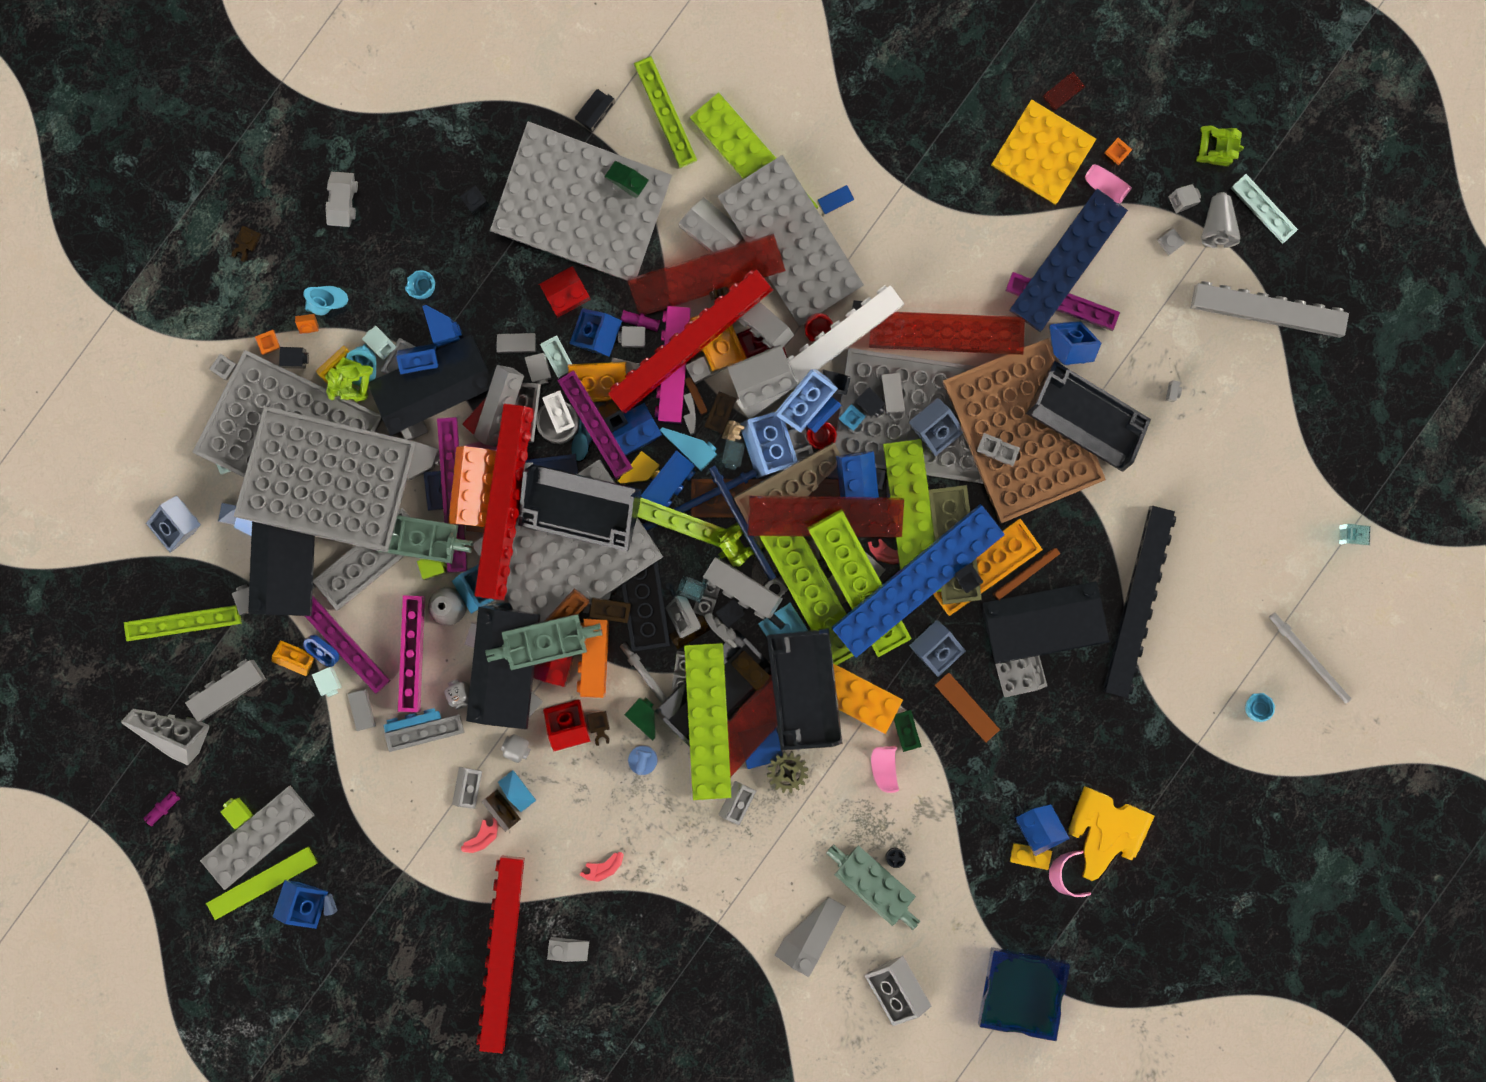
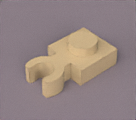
[722,420,744,442]

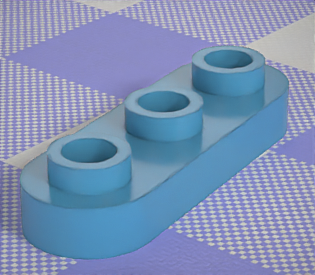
[383,708,441,733]

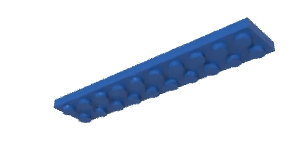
[831,504,1005,658]

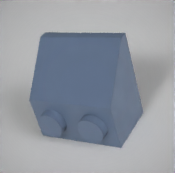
[909,398,963,456]
[146,495,201,553]
[909,620,965,677]

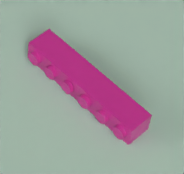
[655,306,691,424]
[398,595,425,712]

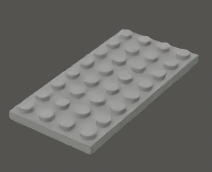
[717,155,864,326]

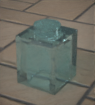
[722,440,745,470]

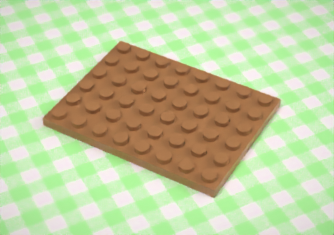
[942,338,1106,523]

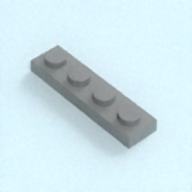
[385,714,465,752]

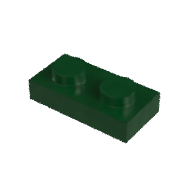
[894,710,922,752]

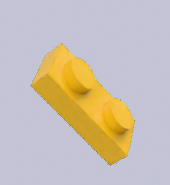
[1010,843,1052,870]

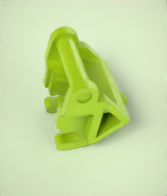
[1196,126,1244,166]
[325,357,373,402]
[717,522,764,567]

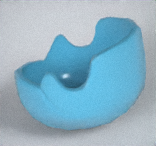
[405,270,435,299]
[1245,693,1275,722]

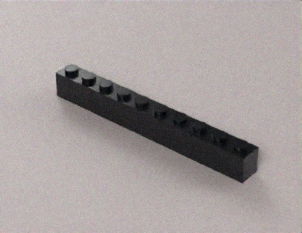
[1103,506,1176,698]

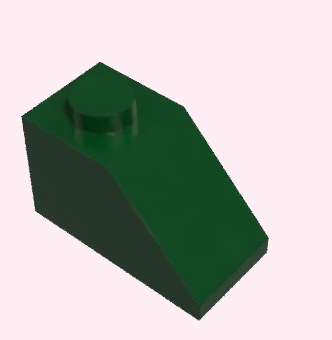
[604,161,649,198]
[624,697,656,741]

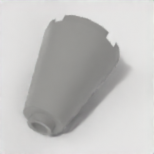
[1201,192,1241,248]
[428,587,467,625]

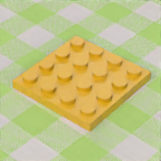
[991,99,1096,205]

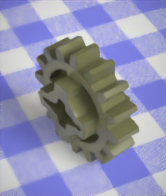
[767,751,808,793]

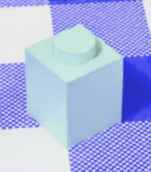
[362,326,396,360]
[312,667,342,697]

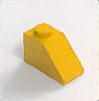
[618,451,660,484]

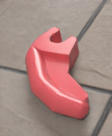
[868,539,899,565]
[461,818,499,853]
[580,852,624,882]

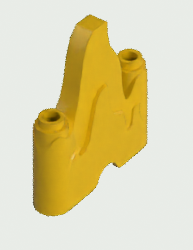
[1068,786,1155,881]

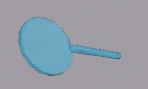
[571,418,589,461]

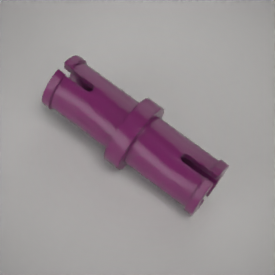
[621,310,660,332]
[143,790,180,827]

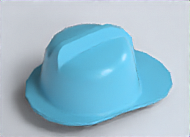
[303,286,348,316]
[346,344,377,386]

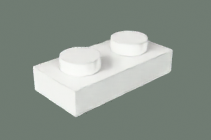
[542,391,575,434]

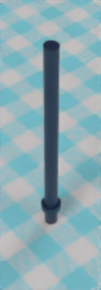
[709,466,776,581]
[642,469,758,531]

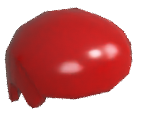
[804,313,833,342]
[806,422,837,449]

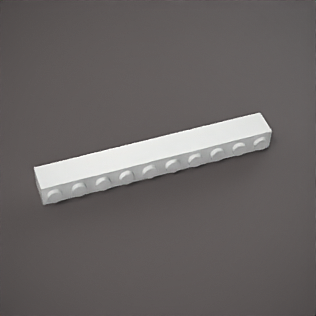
[736,285,905,419]

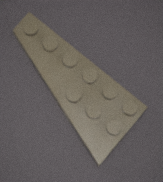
[733,443,840,548]

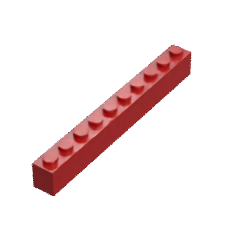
[608,269,773,413]
[474,404,534,600]
[477,855,525,1053]

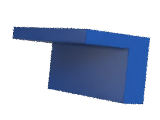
[396,344,439,374]

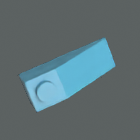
[660,427,717,471]

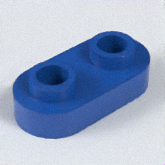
[303,635,339,667]

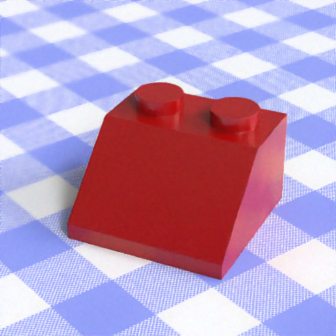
[539,266,591,318]
[533,656,574,687]
[543,699,591,752]

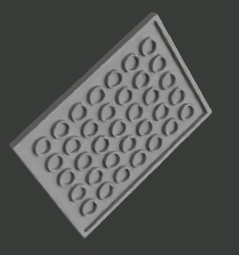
[490,121,672,283]
[835,348,984,484]
[193,350,382,477]
[234,406,416,553]
[473,460,663,623]

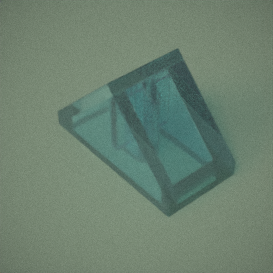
[1339,524,1371,545]
[676,575,707,603]

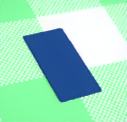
[818,185,854,214]

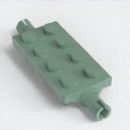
[376,516,473,563]
[485,614,603,670]
[826,844,920,930]

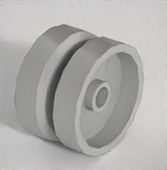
[536,402,579,444]

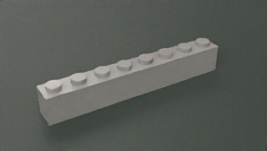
[1190,281,1349,338]

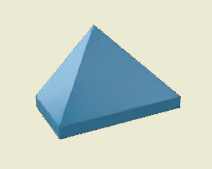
[498,770,536,812]

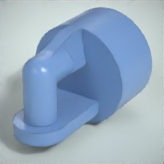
[628,745,658,775]

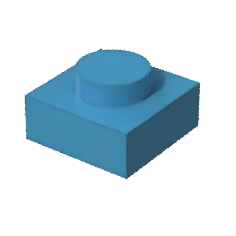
[839,404,866,431]

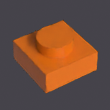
[1105,138,1132,165]
[295,314,319,334]
[255,330,281,355]

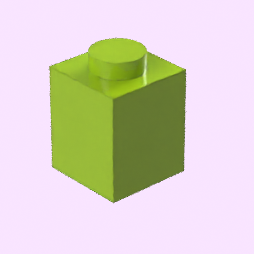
[417,559,447,580]
[221,798,254,829]

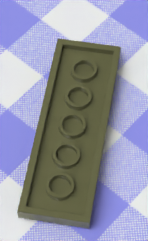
[929,485,982,605]

